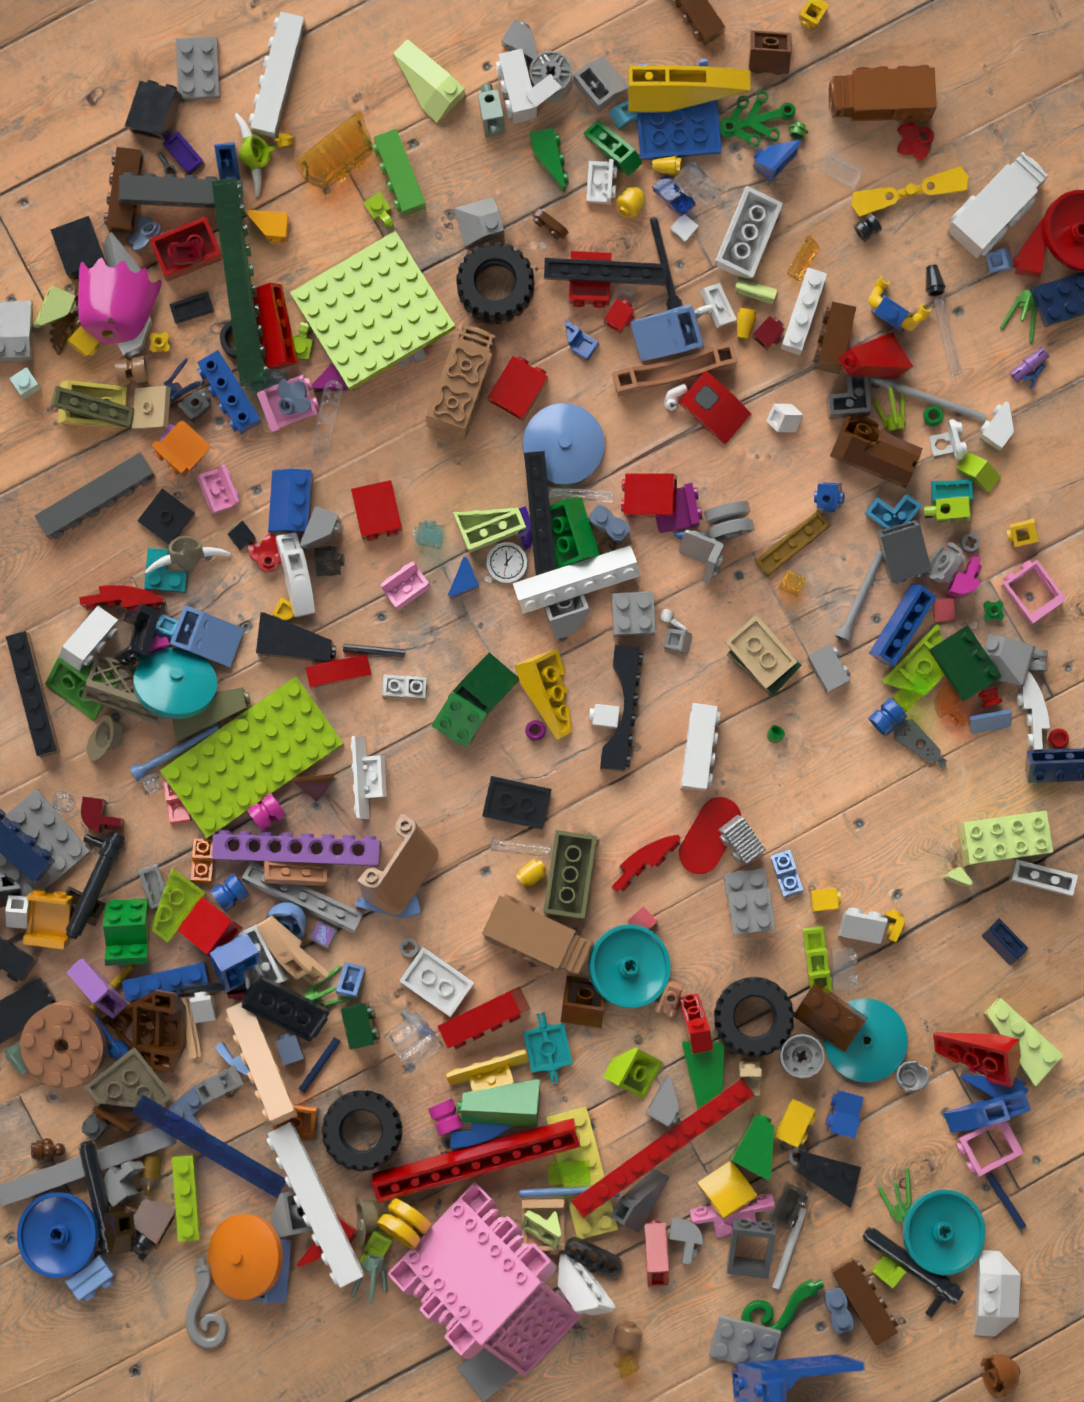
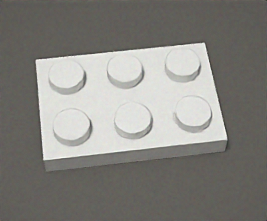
[400,947,474,1017]

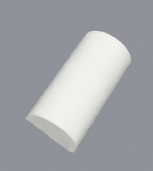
[715,186,783,278]

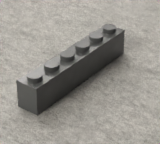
[118,172,243,210]
[34,452,155,540]

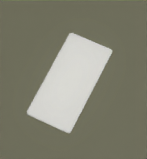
[525,74,561,107]

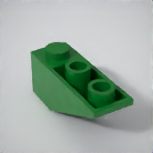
[530,128,569,192]

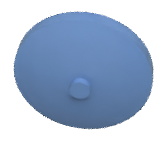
[522,403,605,486]

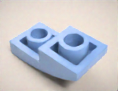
[770,850,803,898]

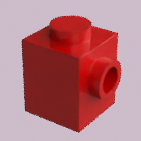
[603,299,635,334]

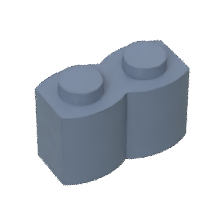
[589,505,630,544]
[823,1286,853,1334]

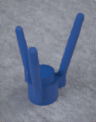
[95,1017,129,1060]

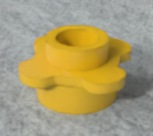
[274,132,295,147]
[149,332,170,353]

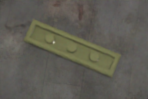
[51,386,134,429]

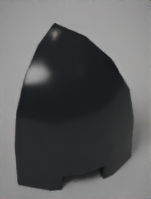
[0,873,21,908]

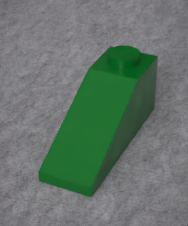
[583,120,643,177]

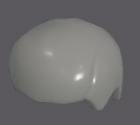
[895,1061,930,1093]

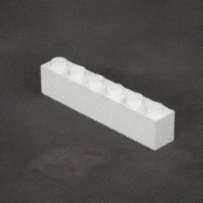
[249,11,306,138]
[513,546,640,614]

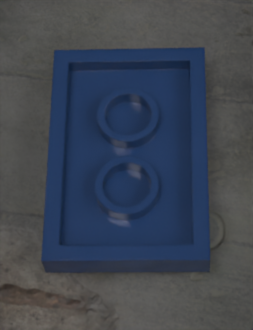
[1030,271,1084,327]

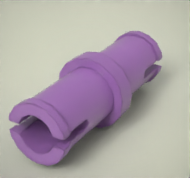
[1009,347,1050,383]

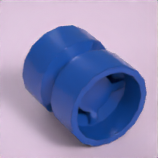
[868,698,907,737]
[211,873,250,912]

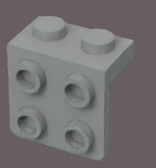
[679,530,724,584]

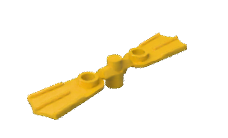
[851,166,969,217]

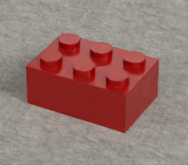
[149,216,224,282]

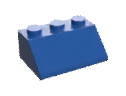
[268,468,313,534]

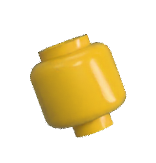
[616,187,646,218]

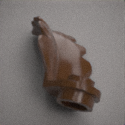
[49,287,80,355]

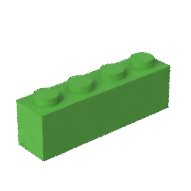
[372,129,426,217]

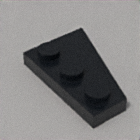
[795,1151,861,1208]

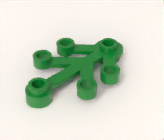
[719,90,796,147]

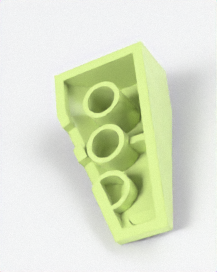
[393,39,465,123]

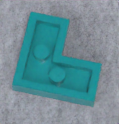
[144,548,188,593]

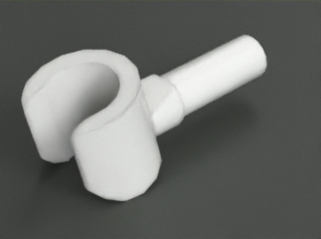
[661,609,687,631]

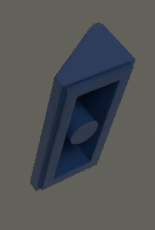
[982,918,1028,965]

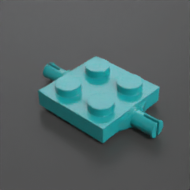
[523,1012,573,1084]

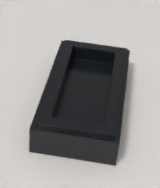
[169,292,215,324]

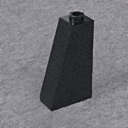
[256,612,337,662]

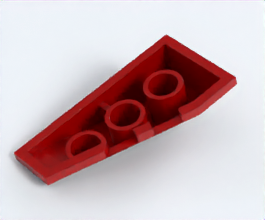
[933,1032,1021,1087]

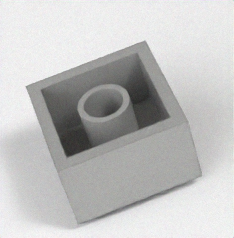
[611,591,656,637]

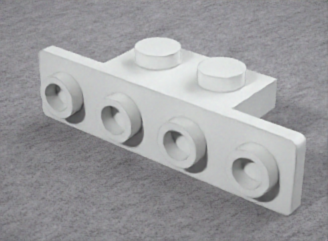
[350,736,387,819]

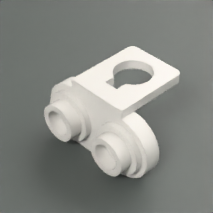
[929,419,967,460]

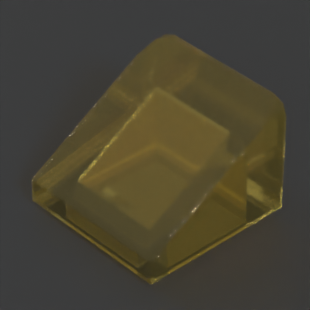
[778,569,806,597]

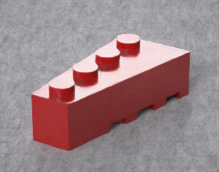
[437,986,530,1050]

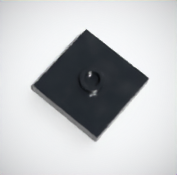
[137,488,195,545]

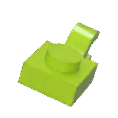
[363,192,394,229]
[293,322,313,361]

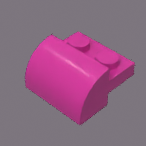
[945,556,982,599]

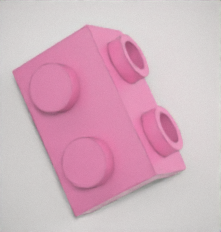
[197,465,239,514]
[380,562,431,611]

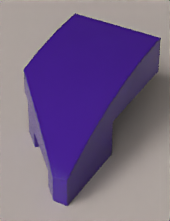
[518,506,531,550]

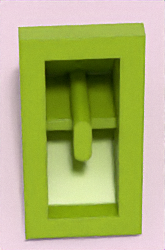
[956,452,1001,493]

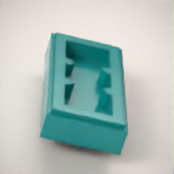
[931,480,973,503]

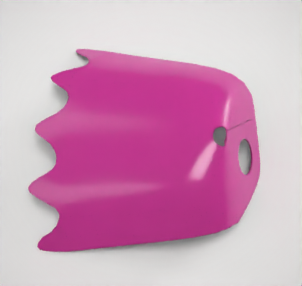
[78,258,162,344]

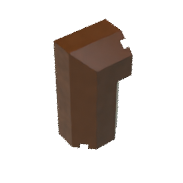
[829,415,923,488]

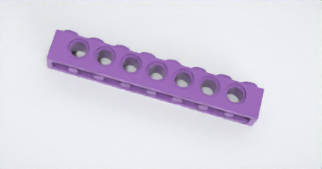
[212,830,381,866]

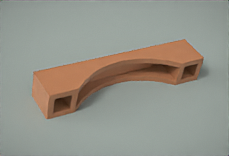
[612,342,737,396]

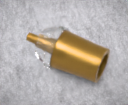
[139,1156,161,1196]

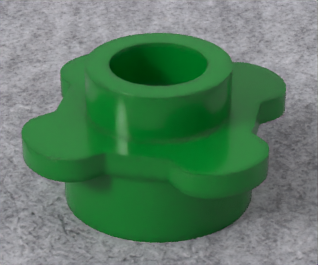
[983,600,1004,621]

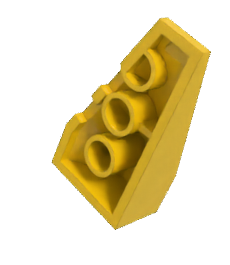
[514,648,572,739]

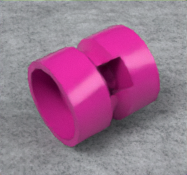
[248,793,286,831]
[428,1098,464,1136]

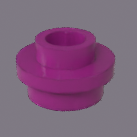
[525,720,546,741]

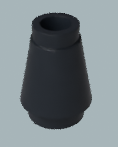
[926,264,946,297]

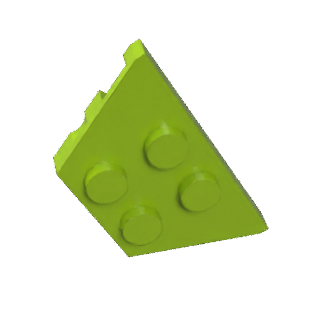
[881,624,945,696]

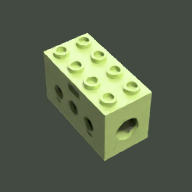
[957,811,1053,866]

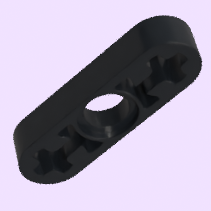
[565,1237,622,1276]

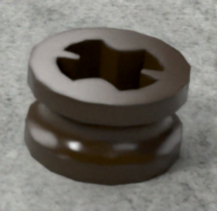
[597,537,616,555]

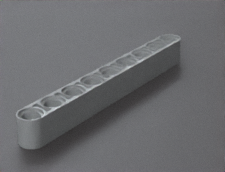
[0,1123,176,1207]

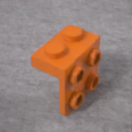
[151,421,210,477]

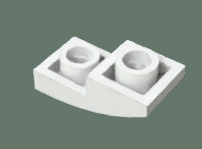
[382,674,427,698]

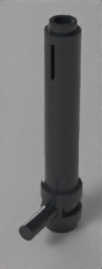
[65,832,126,940]
[79,1140,110,1253]
[862,1227,964,1317]

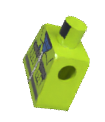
[924,496,971,524]

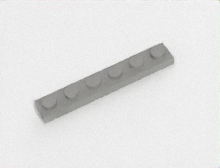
[241,861,363,934]

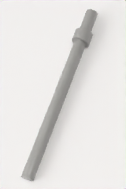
[868,377,987,422]

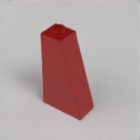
[838,332,913,378]

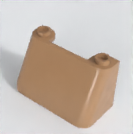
[357,814,439,915]

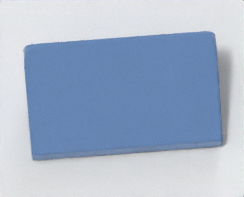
[967,709,1012,734]

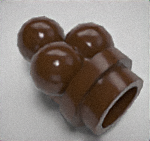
[31,1138,66,1162]

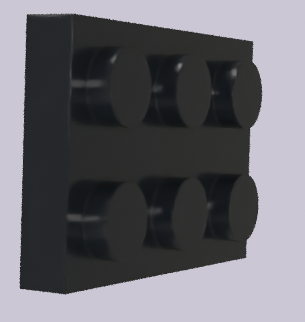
[482,776,552,830]

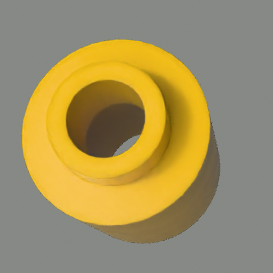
[516,859,547,888]

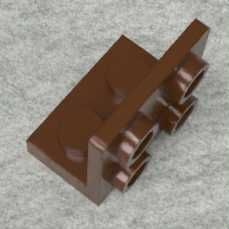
[92,1104,146,1133]

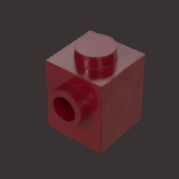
[752,316,785,351]

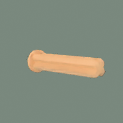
[180,995,202,1059]

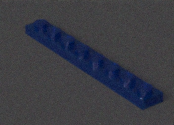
[132,1095,286,1198]

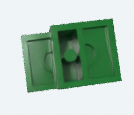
[103,898,150,966]

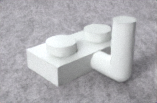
[694,283,737,328]

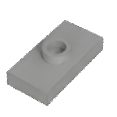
[138,863,165,910]

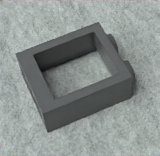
[727,1218,776,1279]

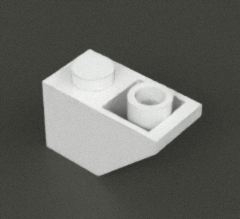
[979,401,1014,451]
[189,992,217,1023]

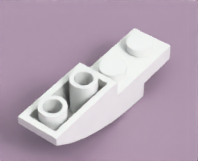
[275,532,315,617]
[1017,671,1050,750]

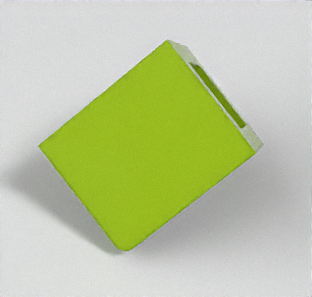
[871,1255,906,1288]

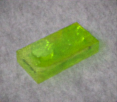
[892,668,936,712]
[547,1160,591,1185]

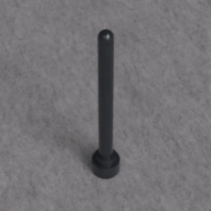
[650,217,683,310]

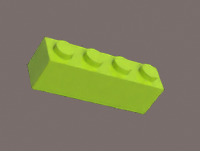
[172,1154,202,1242]

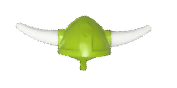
[235,113,275,198]

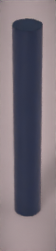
[298,1037,341,1093]
[985,1172,1027,1230]

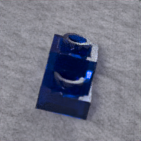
[652,175,696,217]

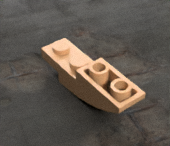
[257,916,329,986]

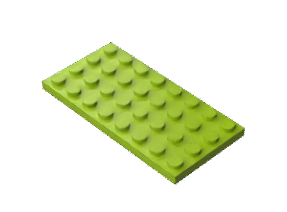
[160,676,344,839]

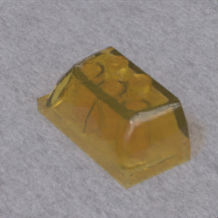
[295,111,373,190]

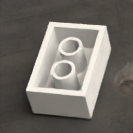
[496,49,537,124]

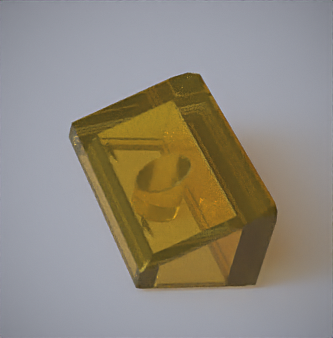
[787,235,820,281]

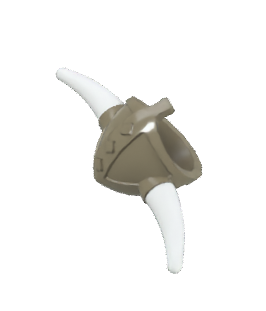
[145,535,231,574]

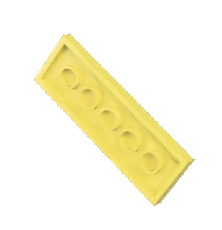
[546,1107,618,1239]

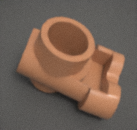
[653,982,682,1018]

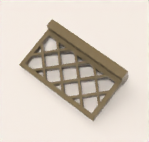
[81,653,163,725]

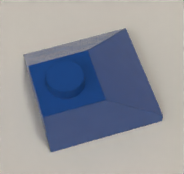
[753,140,801,182]

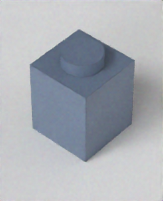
[276,1032,305,1066]

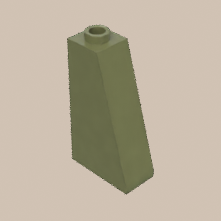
[172,687,251,743]

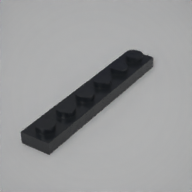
[544,258,667,286]
[524,451,556,576]

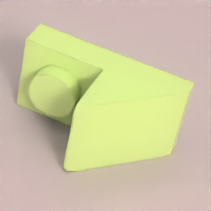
[521,1210,561,1250]

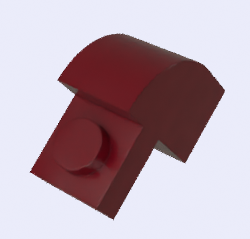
[81,796,124,833]

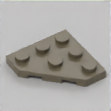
[84,1047,173,1110]

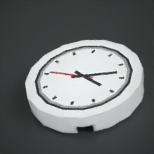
[486,542,527,583]

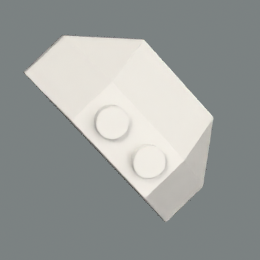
[974,1250,1021,1336]
[558,1253,616,1316]

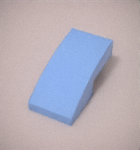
[214,1042,250,1075]

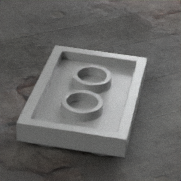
[176,37,220,100]
[709,1314,781,1363]

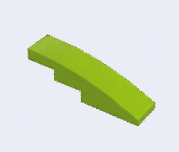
[802,926,832,992]

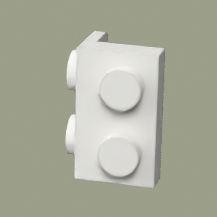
[586,159,617,204]

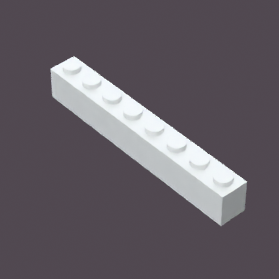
[267,1122,365,1288]

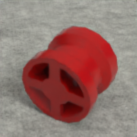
[978,686,1003,709]

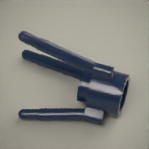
[163,358,205,403]

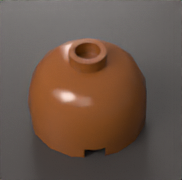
[980,1354,1020,1399]

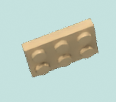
[725,615,797,690]

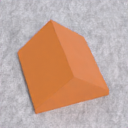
[273,1104,319,1140]

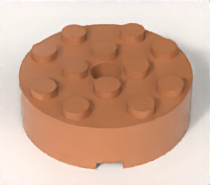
[20,1000,109,1088]

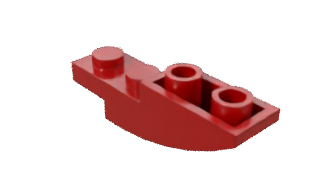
[79,585,166,612]
[611,834,681,892]

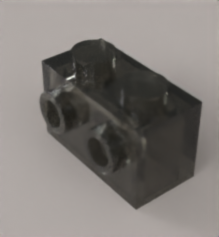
[768,1181,808,1230]

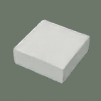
[670,213,699,243]

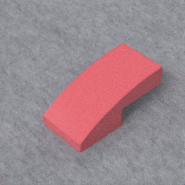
[163,781,191,825]

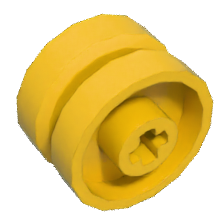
[377,1198,431,1250]

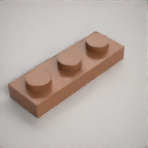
[264,861,327,886]

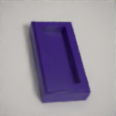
[162,131,204,175]

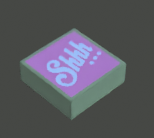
[309,920,337,948]

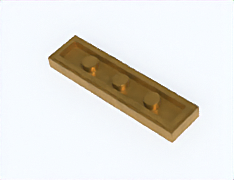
[754,510,831,577]

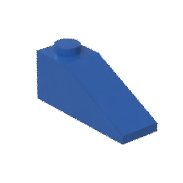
[959,1074,1029,1098]

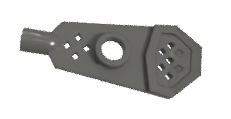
[893,719,947,767]

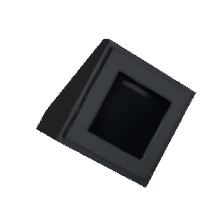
[228,520,256,550]

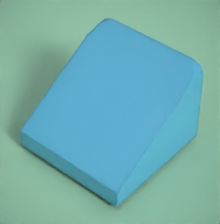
[609,101,637,129]
[153,614,178,645]

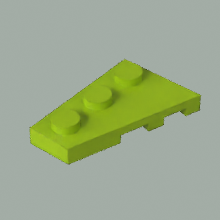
[150,868,206,942]

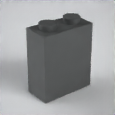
[876,520,932,583]

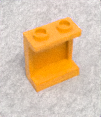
[23,889,73,950]

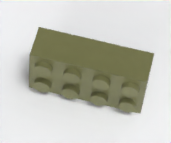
[543,830,597,919]

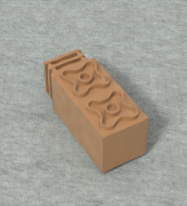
[426,325,496,440]
[482,894,593,975]

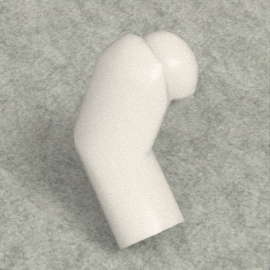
[664,383,688,411]

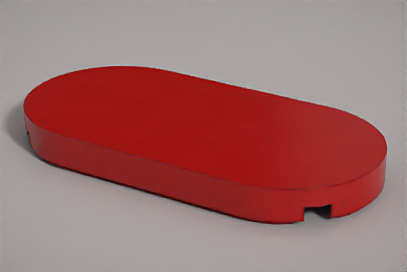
[679,797,741,874]

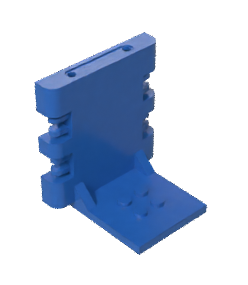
[732,1354,865,1402]

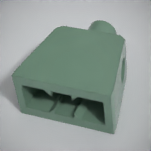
[478,84,505,137]

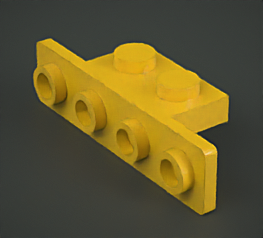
[446,1050,529,1091]

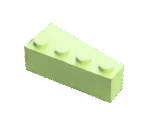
[984,998,1064,1087]

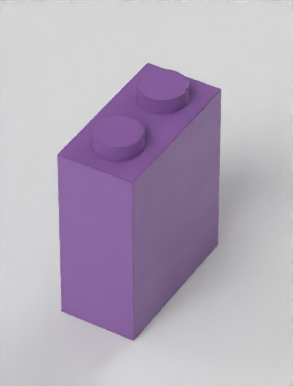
[67,958,127,1019]

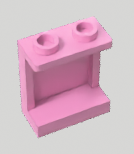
[257,375,320,432]

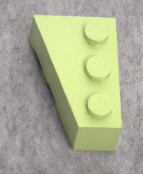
[453,508,526,553]

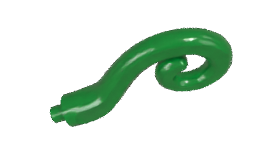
[741,1279,824,1332]

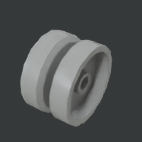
[704,501,755,541]

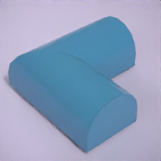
[864,493,922,529]

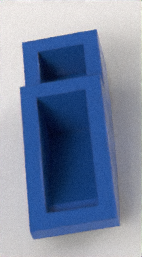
[450,1123,513,1148]

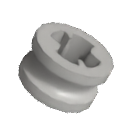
[960,533,980,553]
[400,938,419,957]
[788,1147,806,1166]

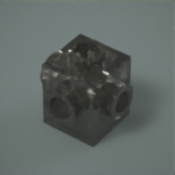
[314,546,345,577]

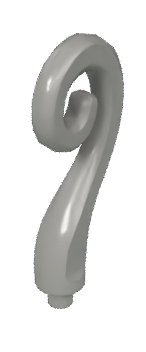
[186,1256,228,1349]

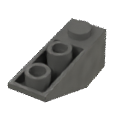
[611,1168,670,1233]

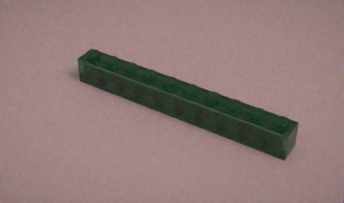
[212,178,269,387]

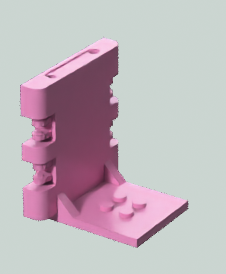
[387,1182,583,1376]

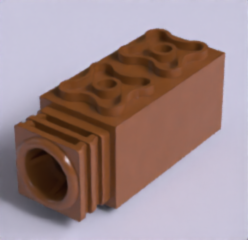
[829,65,937,123]

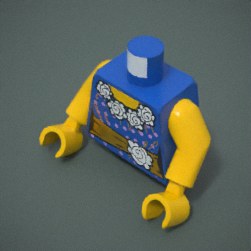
[868,275,932,332]

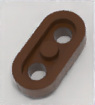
[532,208,569,240]

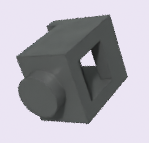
[178,389,212,423]
[81,1112,111,1141]

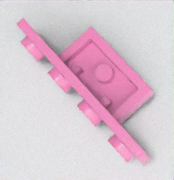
[690,1194,775,1238]

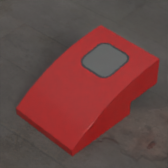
[679,371,751,445]

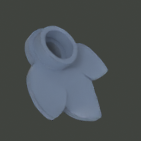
[126,217,162,251]
[278,379,311,415]

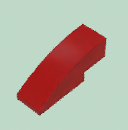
[305,655,372,689]

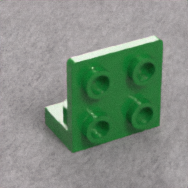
[431,692,487,748]

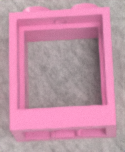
[1001,560,1066,626]
[956,1121,1023,1176]

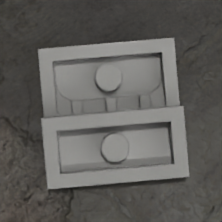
[457,1348,518,1402]

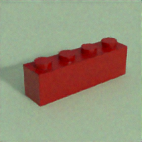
[251,283,298,370]

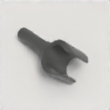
[157,151,177,175]

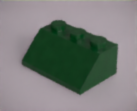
[929,625,1002,702]

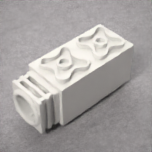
[947,153,1048,259]

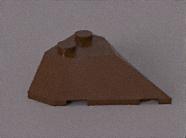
[101,989,186,1073]

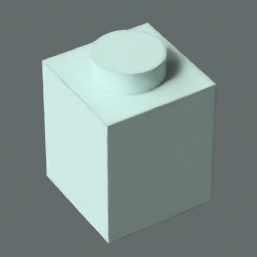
[10,367,42,400]

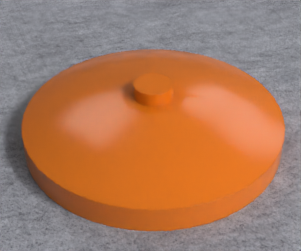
[208,1214,283,1300]

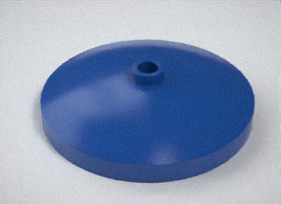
[17,1192,99,1278]

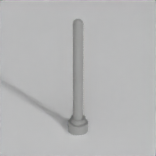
[834,550,883,643]

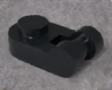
[130,1233,154,1262]

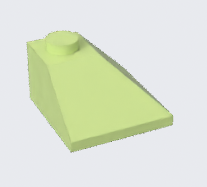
[33,286,77,329]

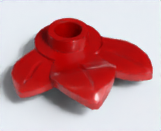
[897,123,934,161]
[248,534,282,573]

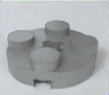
[928,543,966,583]

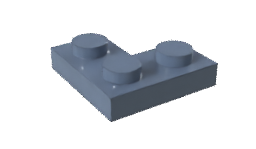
[164,1086,207,1144]

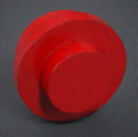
[1048,728,1069,749]

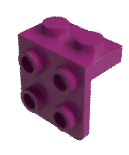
[656,482,703,533]

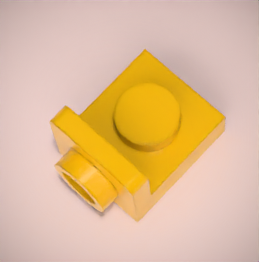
[884,909,906,943]

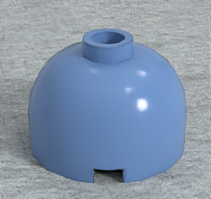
[265,902,307,940]

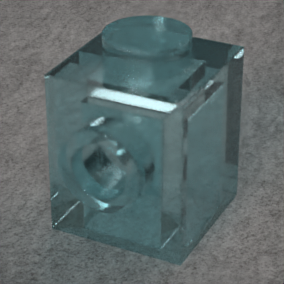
[413,520,444,549]

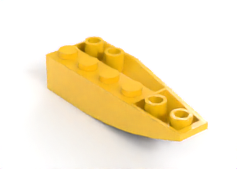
[628,65,750,112]

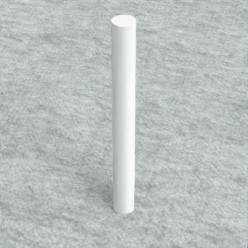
[772,1207,807,1290]

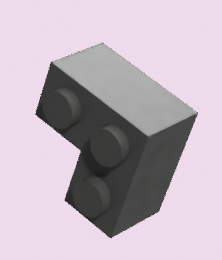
[826,373,871,419]

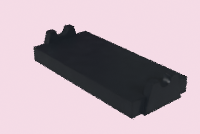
[241,975,330,1042]
[0,977,57,1044]

